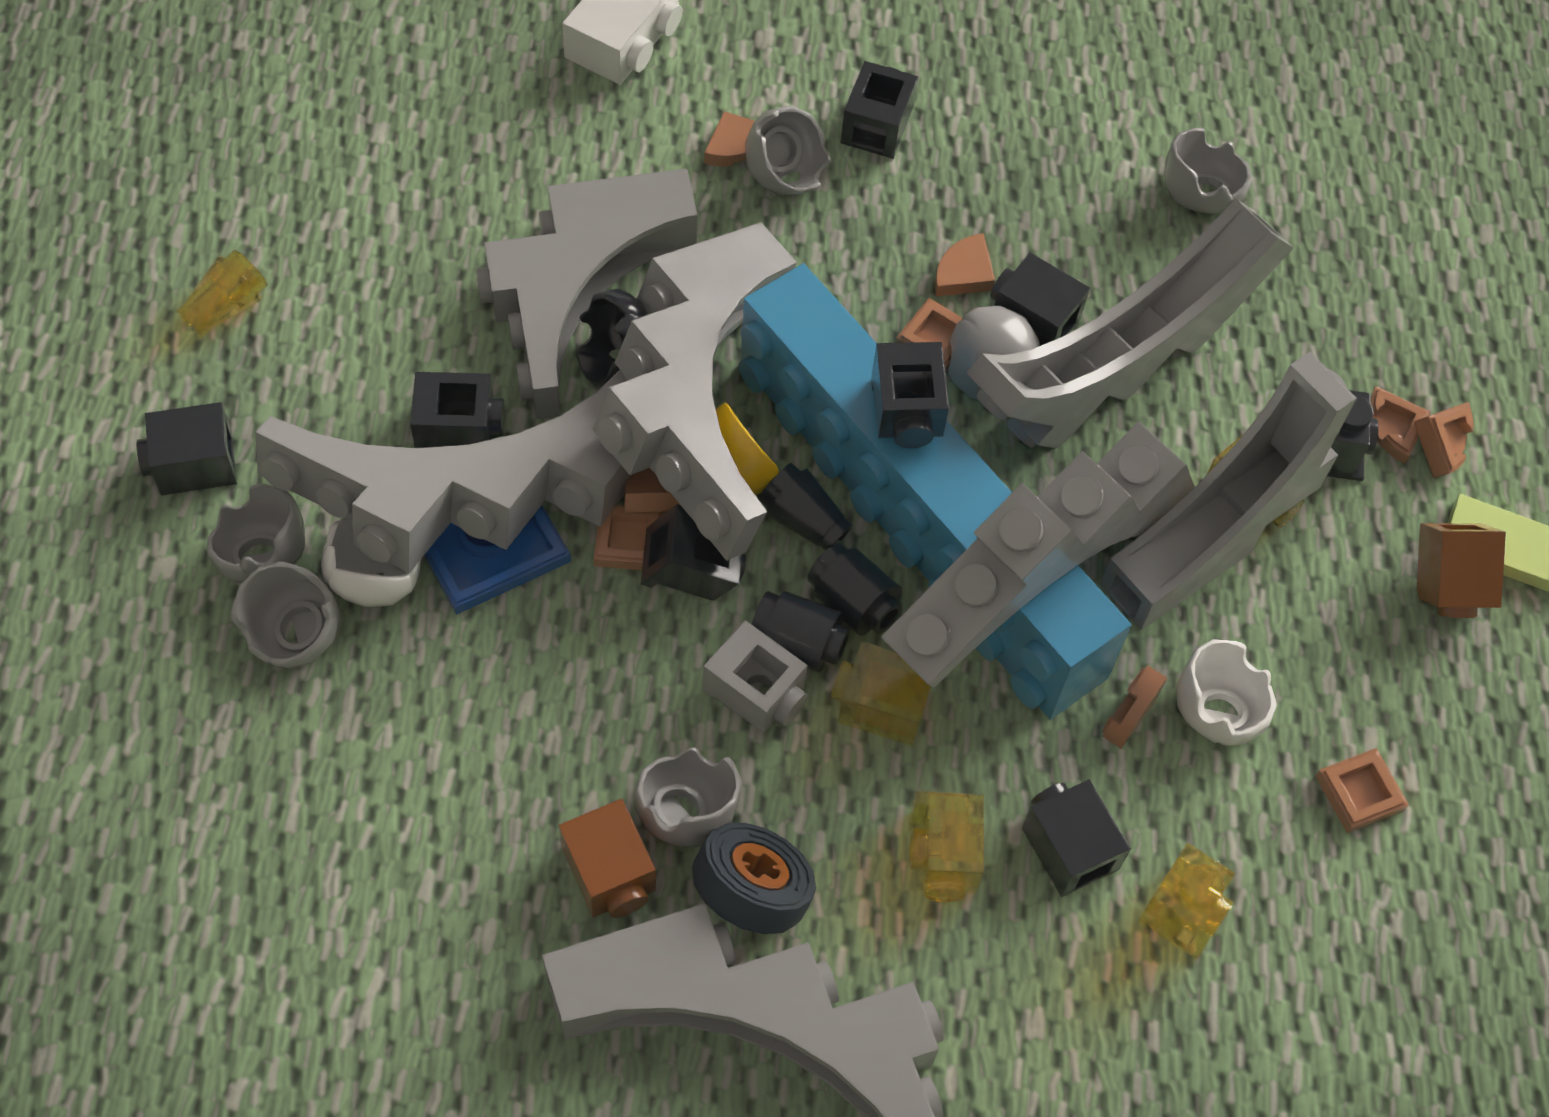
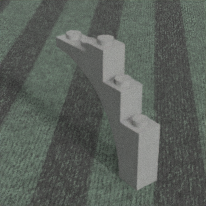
[965,199,1294,449]
[592,222,797,561]
[255,370,633,574]
[881,421,1195,688]
[542,903,944,1117]

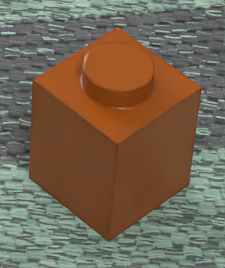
[1417,523,1506,618]
[558,798,656,918]

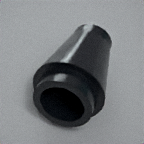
[759,463,853,550]

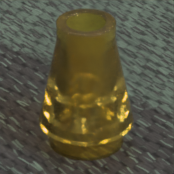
[176,250,268,338]

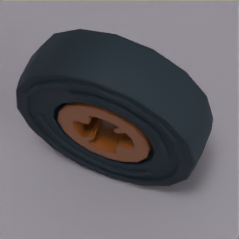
[692,823,816,934]

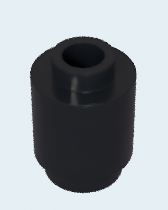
[808,543,902,636]
[751,590,850,673]

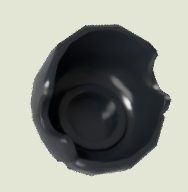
[576,288,649,388]

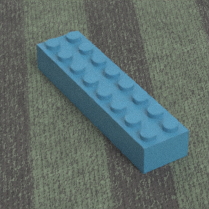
[738,263,1132,720]

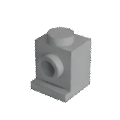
[703,620,808,734]

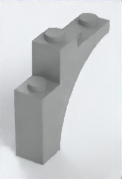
[476,169,697,419]
[1100,352,1357,630]

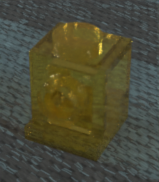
[909,791,984,903]
[1138,842,1236,959]

